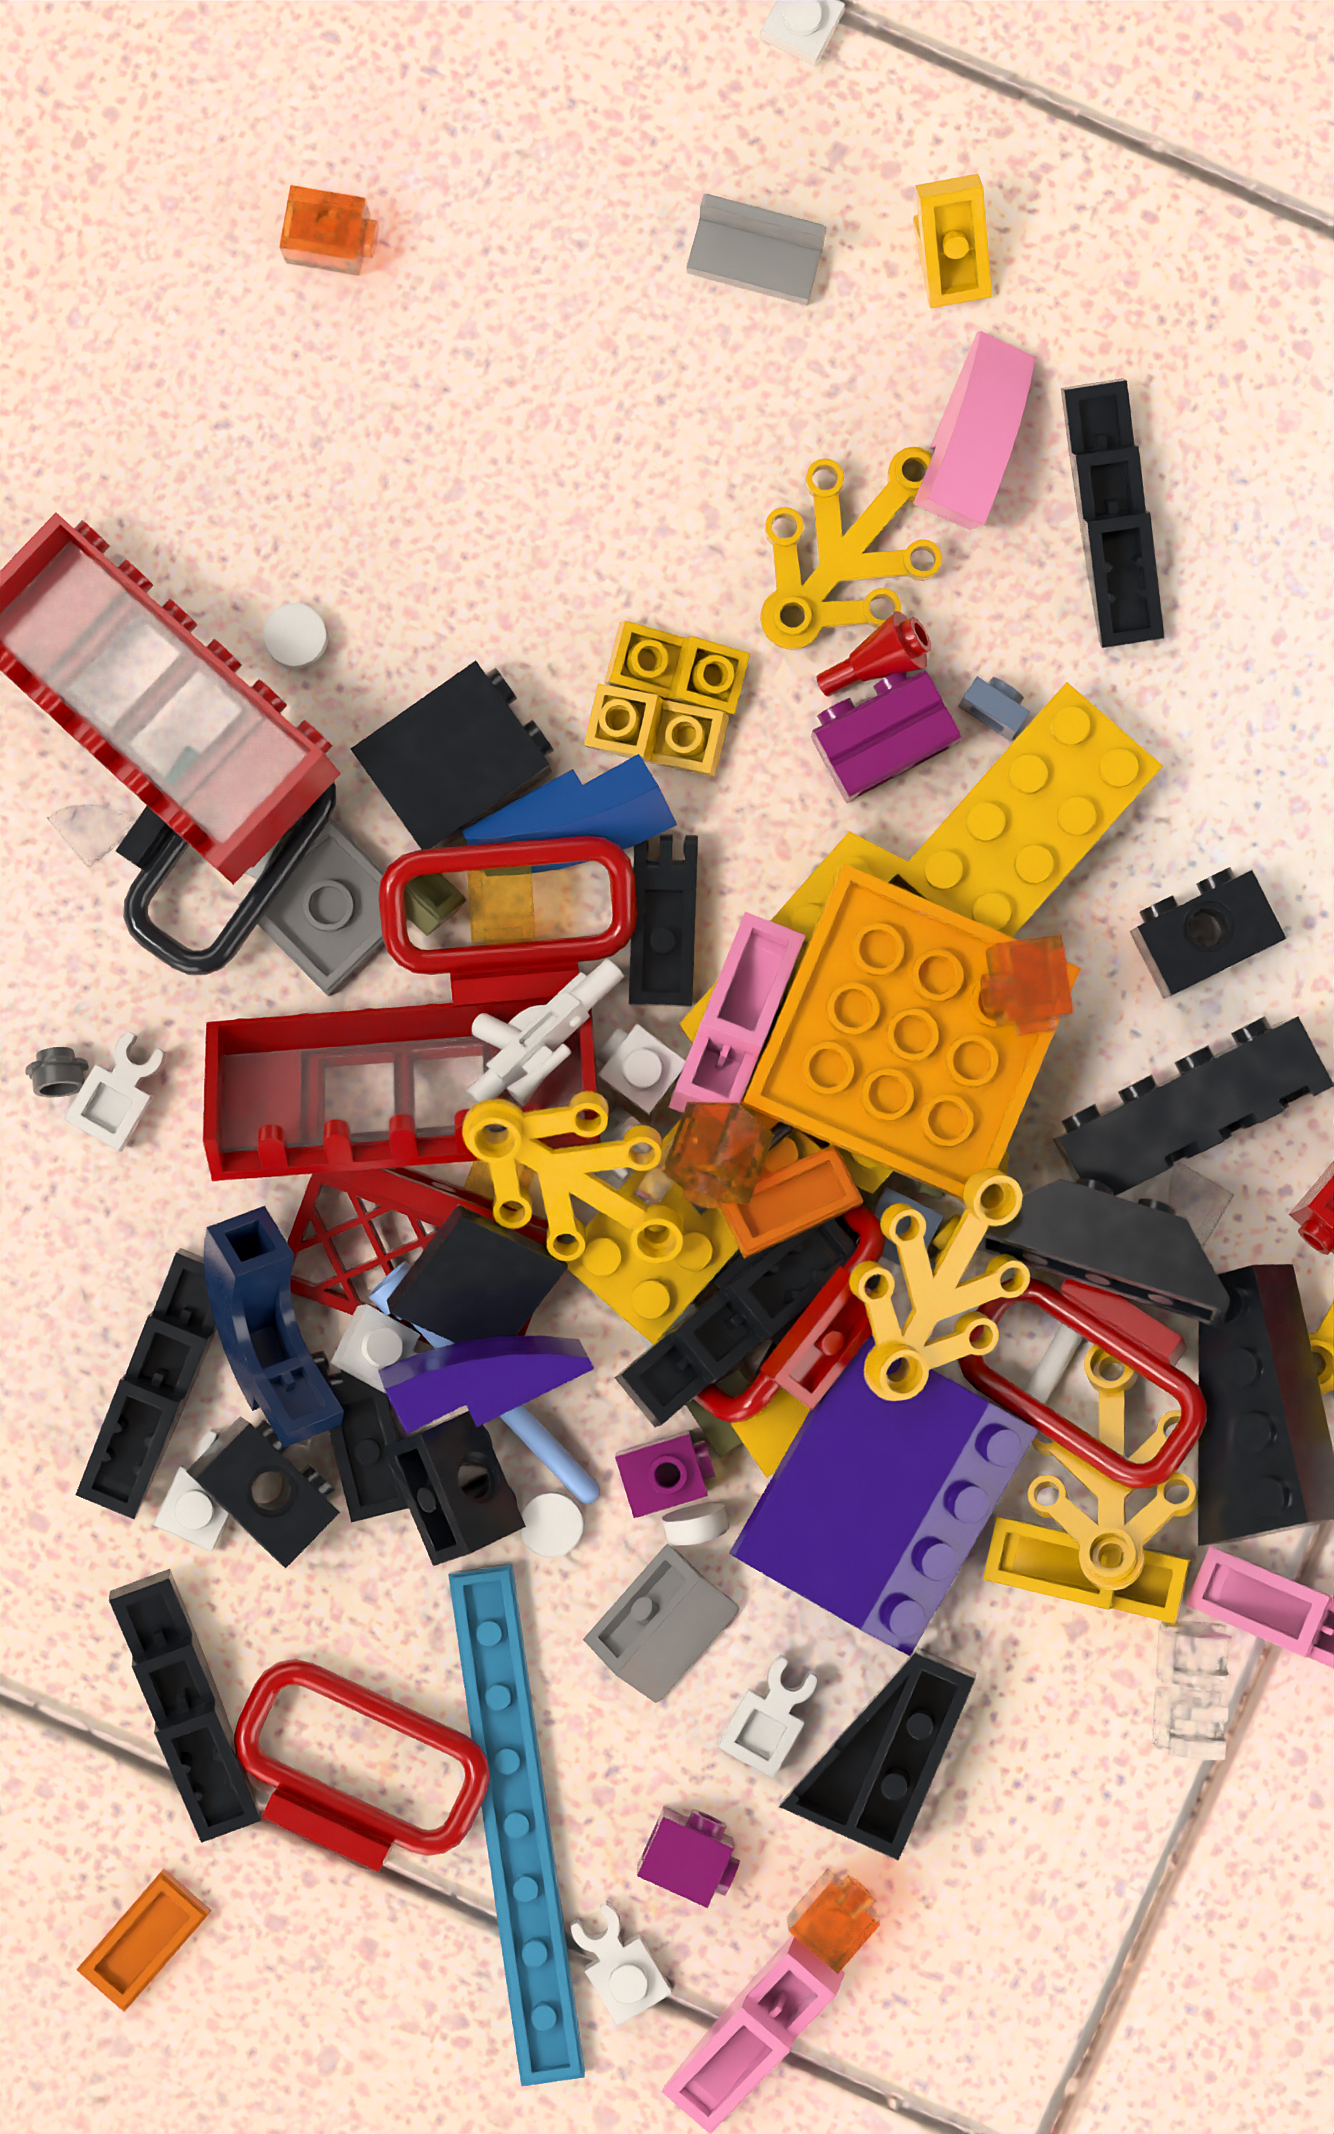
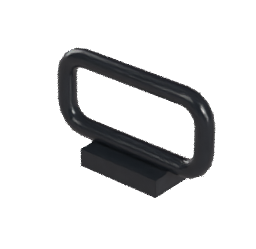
[115,746,336,975]

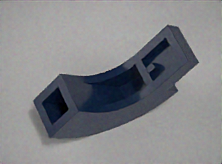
[204,1206,344,1448]

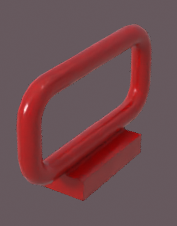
[378,835,638,1006]
[693,1205,886,1423]
[957,1277,1207,1489]
[234,1659,491,1873]

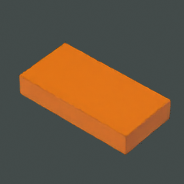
[717,1145,863,1259]
[76,1868,212,2012]

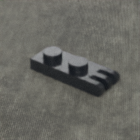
[629,834,698,1007]
[311,1347,408,1523]

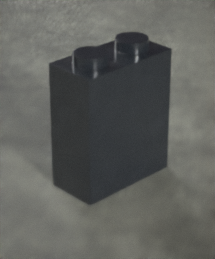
[350,660,554,850]

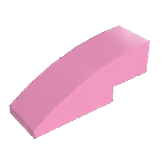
[913,331,1036,530]
[669,912,805,1131]
[1185,1546,1334,1668]
[661,1931,845,2134]

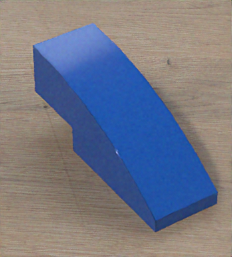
[461,754,677,877]

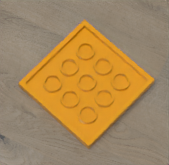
[740,863,1081,1203]

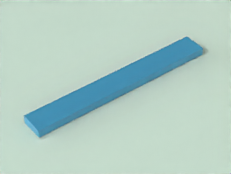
[448,1563,585,2087]

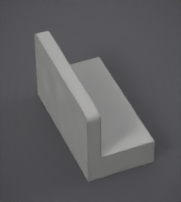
[686,194,827,306]
[583,1543,739,1703]

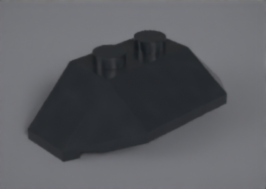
[976,1178,1230,1329]

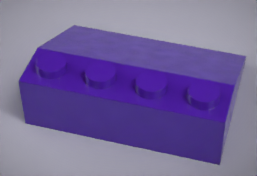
[729,1335,1039,1656]

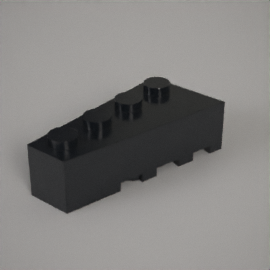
[1052,1016,1334,1196]
[1198,1264,1334,1546]

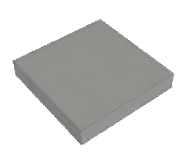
[238,817,408,996]

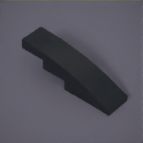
[1061,378,1165,648]
[614,1218,857,1427]
[75,1248,217,1520]
[109,1569,261,1843]

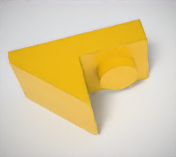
[913,174,992,308]

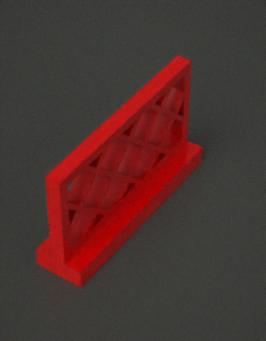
[287,1167,563,1345]

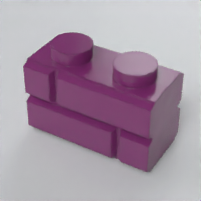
[811,670,962,803]

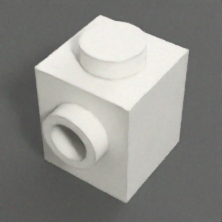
[596,1024,686,1116]

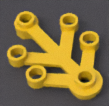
[760,447,942,650]
[463,1091,683,1263]
[849,1168,1030,1401]
[1027,1345,1198,1590]

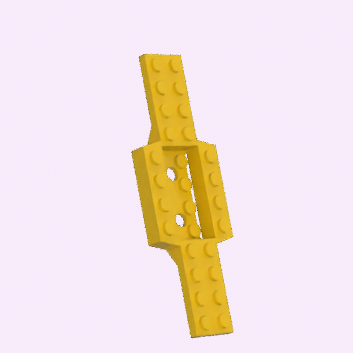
[566,682,1163,1344]

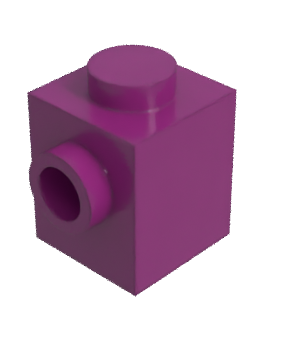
[615,1430,716,1519]
[637,1806,740,1908]

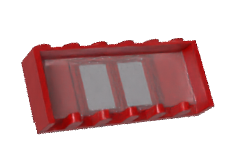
[0,512,341,885]
[202,997,601,1182]

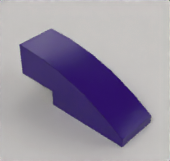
[378,1335,594,1434]

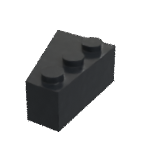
[779,1647,977,1861]

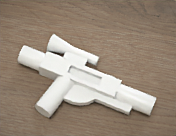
[466,958,624,1106]

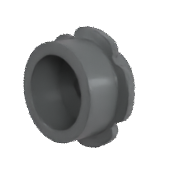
[25,1047,89,1098]

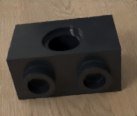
[1129,867,1287,999]
[383,1411,526,1566]
[186,1416,340,1569]

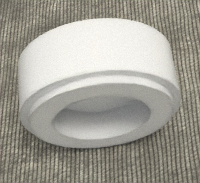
[263,603,328,669]
[520,1492,584,1558]
[662,1502,729,1545]

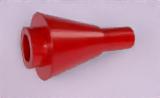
[816,611,931,697]

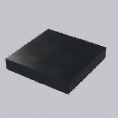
[386,1204,568,1343]

